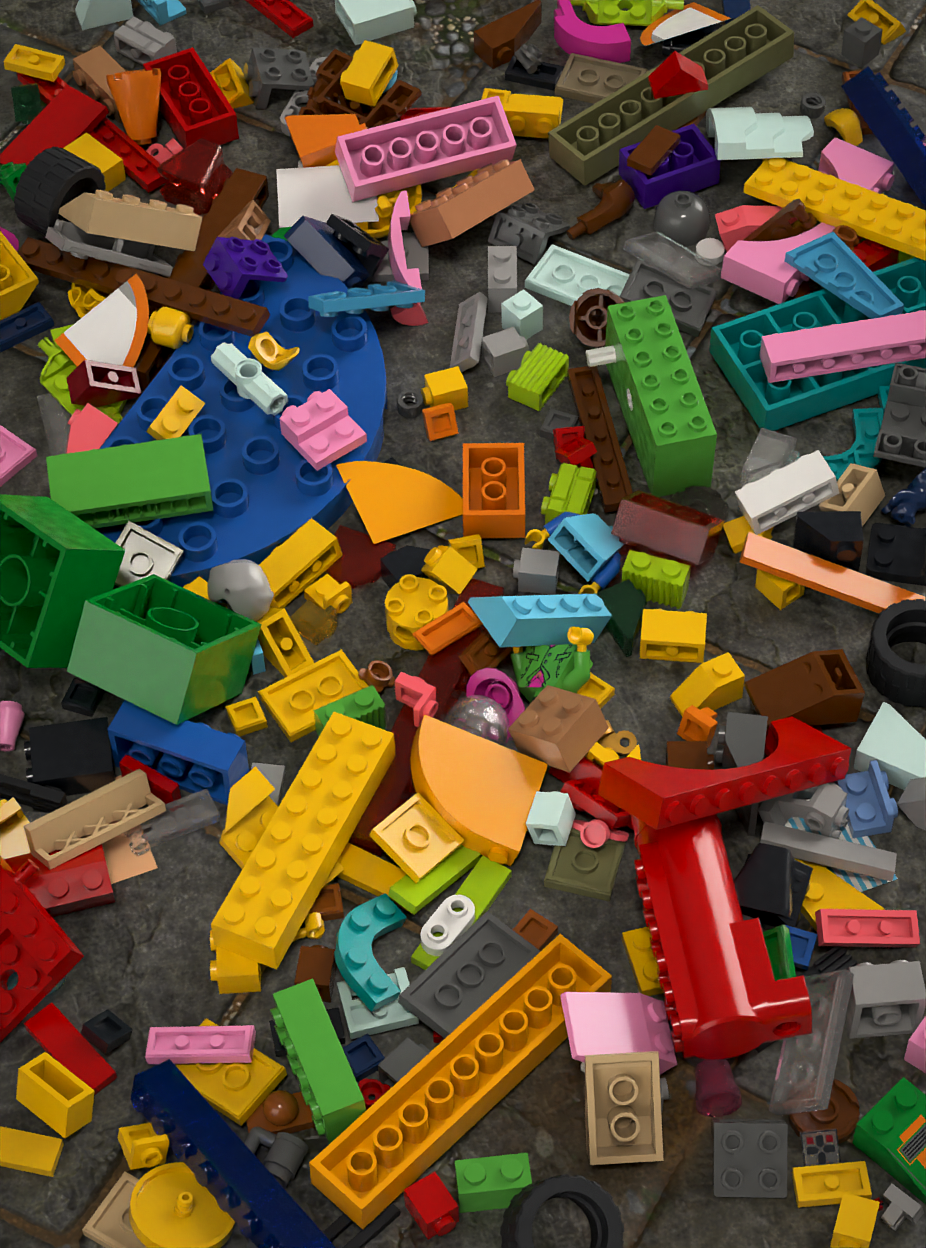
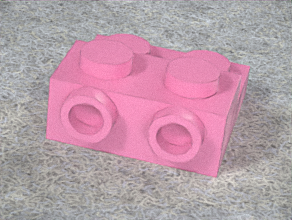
[280,389,367,471]

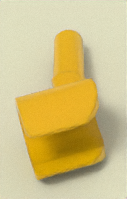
[375,193,409,219]
[292,912,325,942]

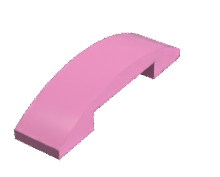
[388,191,422,289]

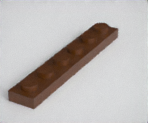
[567,366,635,513]

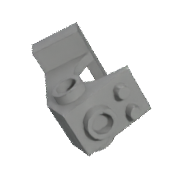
[758,783,849,839]

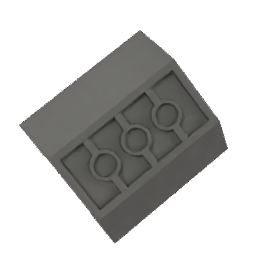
[873,363,926,467]

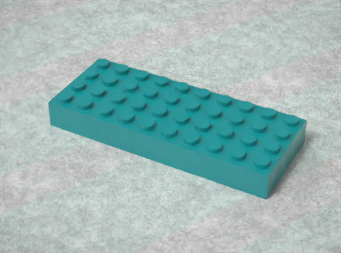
[709,257,926,434]

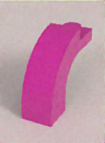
[554,0,631,63]

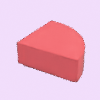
[390,302,428,326]

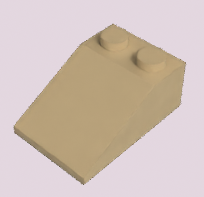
[585,1051,664,1165]

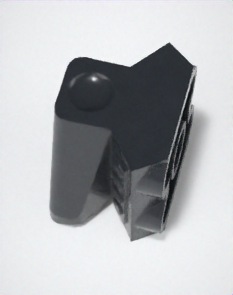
[734,843,813,930]

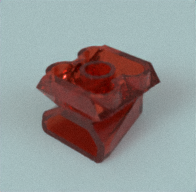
[157,138,233,215]

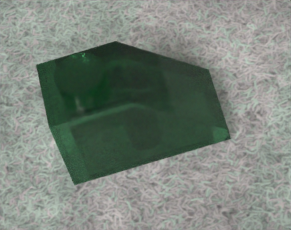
[596,579,647,657]

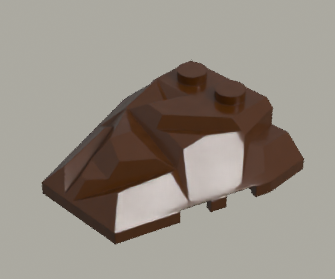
[290,49,422,139]

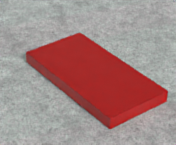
[0,85,109,165]

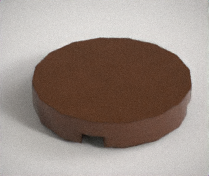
[787,1077,860,1147]

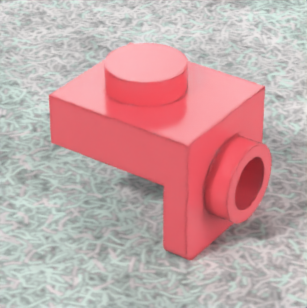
[395,672,438,727]

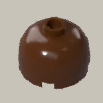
[569,288,625,348]

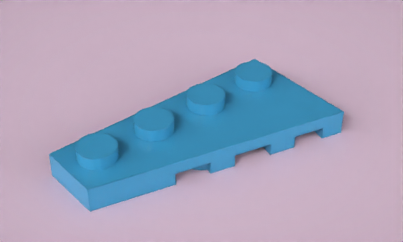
[784,232,904,319]
[308,280,425,317]

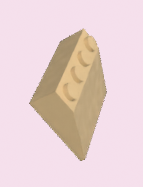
[58,190,202,251]

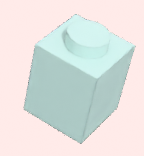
[501,289,543,340]
[526,791,576,846]

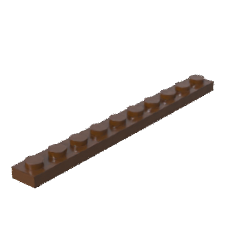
[18,237,270,337]

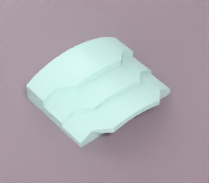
[706,107,814,160]

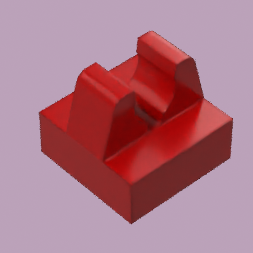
[555,436,597,469]

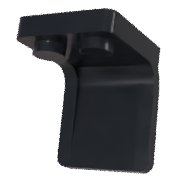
[865,523,926,586]

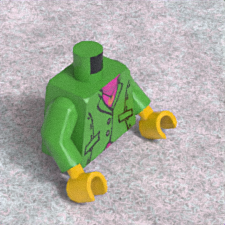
[511,626,594,704]

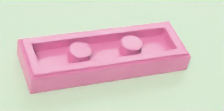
[145,1025,256,1064]

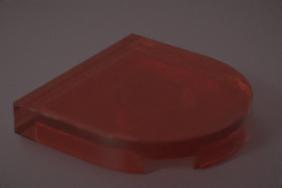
[326,525,396,589]

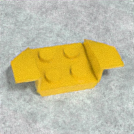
[219,766,344,888]

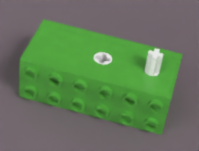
[585,295,717,498]

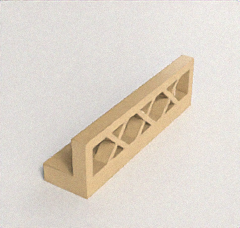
[23,769,166,870]

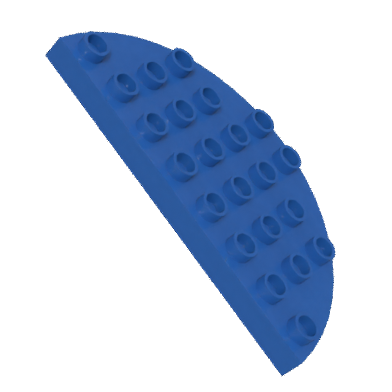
[95,234,388,587]

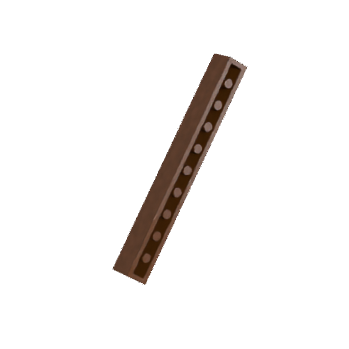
[134,168,269,391]

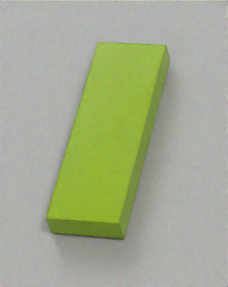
[388,845,481,915]

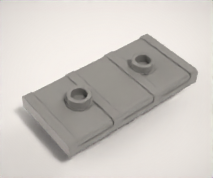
[46,219,173,278]

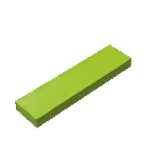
[411,855,512,970]

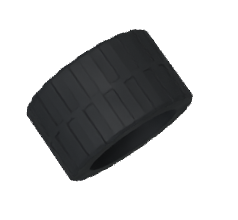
[14,147,106,236]
[866,599,926,707]
[500,1174,624,1248]

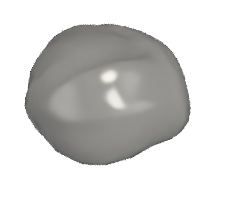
[207,559,274,622]

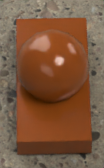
[246,1090,315,1134]

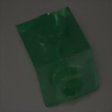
[11,83,42,124]

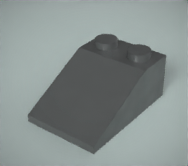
[716,712,768,836]

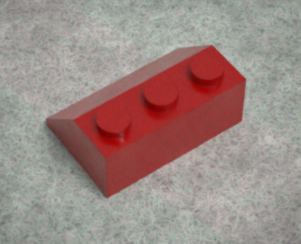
[4,844,115,917]

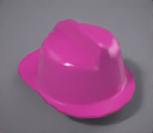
[466,668,525,743]

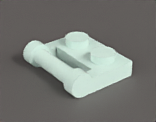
[336,967,419,1039]

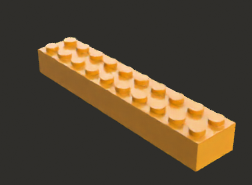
[309,934,612,1230]

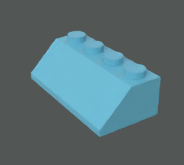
[468,593,612,647]

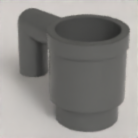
[239,1126,309,1187]

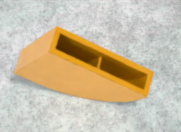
[410,715,548,867]

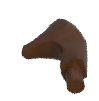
[566,179,635,240]

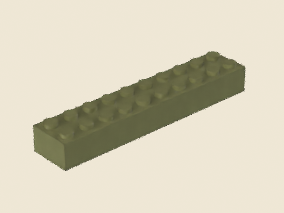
[548,5,795,186]

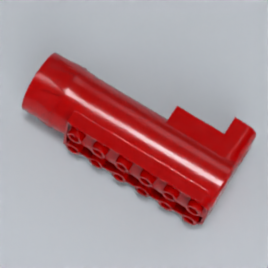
[630,814,812,1060]

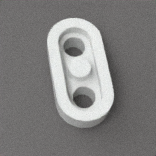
[420,895,475,956]

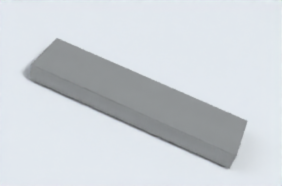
[760,821,897,881]

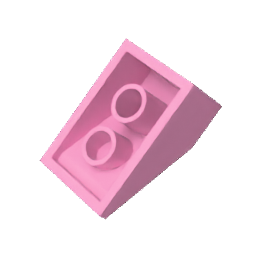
[560,992,677,1074]

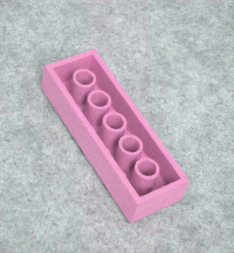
[335,96,517,202]

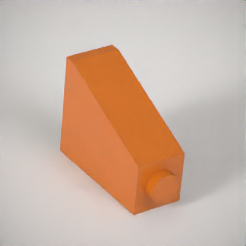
[285,114,367,167]

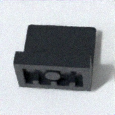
[326,214,389,289]

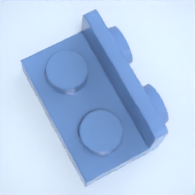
[835,760,898,838]

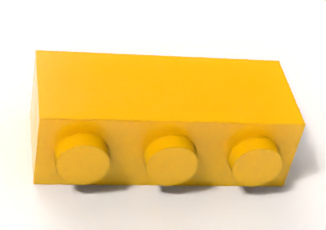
[259,518,343,608]

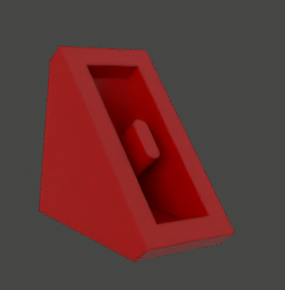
[648,51,708,99]

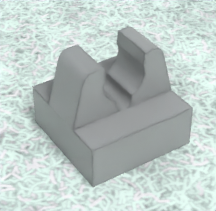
[881,1183,924,1231]

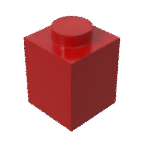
[404,1171,459,1240]

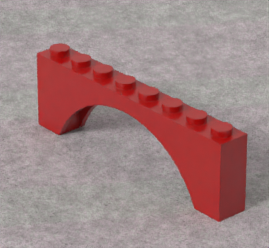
[598,716,852,830]

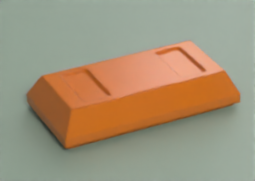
[412,602,483,656]

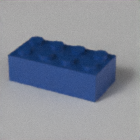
[107,700,249,805]

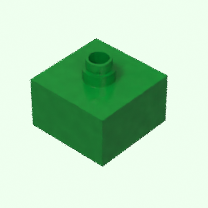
[0,494,126,668]
[67,574,262,725]

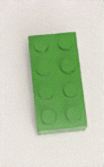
[270,978,366,1144]

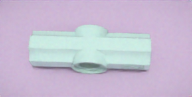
[211,342,288,416]

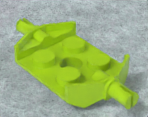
[570,0,684,26]
[38,337,127,426]

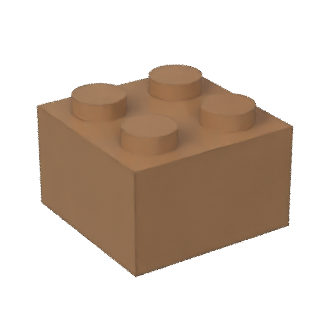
[508,685,609,772]

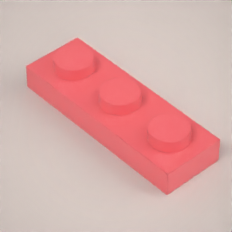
[815,909,920,948]

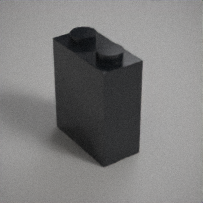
[24,717,116,796]

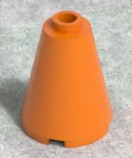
[106,68,161,145]

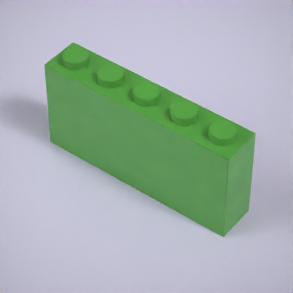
[46,434,213,529]

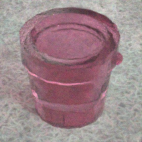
[694,1059,742,1117]

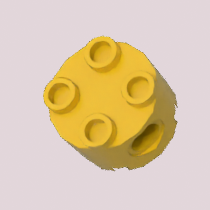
[385,574,449,651]

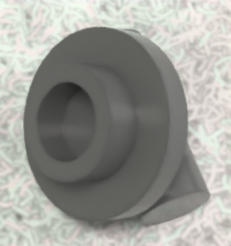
[515,43,543,74]

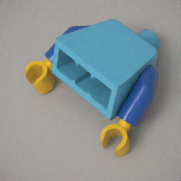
[524,512,624,596]

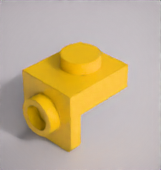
[117,1122,170,1170]

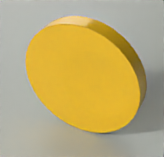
[129,1162,237,1248]

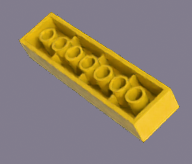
[211,712,396,970]

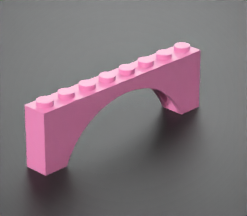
[721,137,895,304]

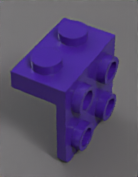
[203,237,288,299]

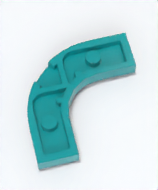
[799,408,884,481]
[334,893,407,1012]

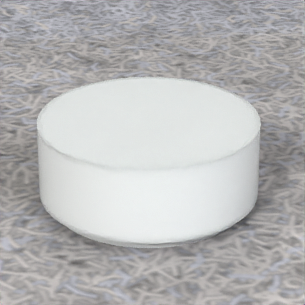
[696,238,725,266]

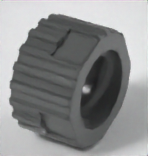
[800,93,826,119]
[397,389,424,419]

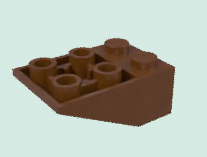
[744,649,865,730]

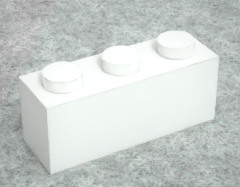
[735,450,839,535]

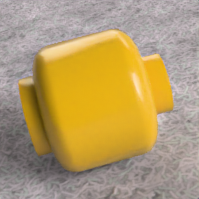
[147,307,194,349]

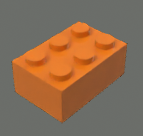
[463,443,525,538]

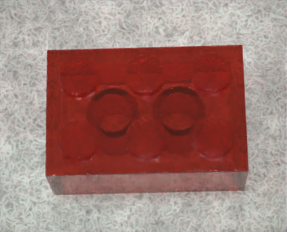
[611,490,725,567]

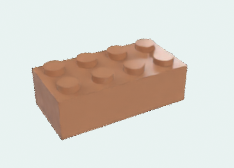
[409,158,535,247]

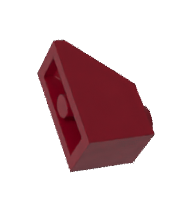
[66,360,141,408]

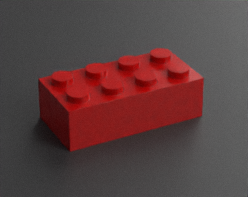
[143,47,239,156]

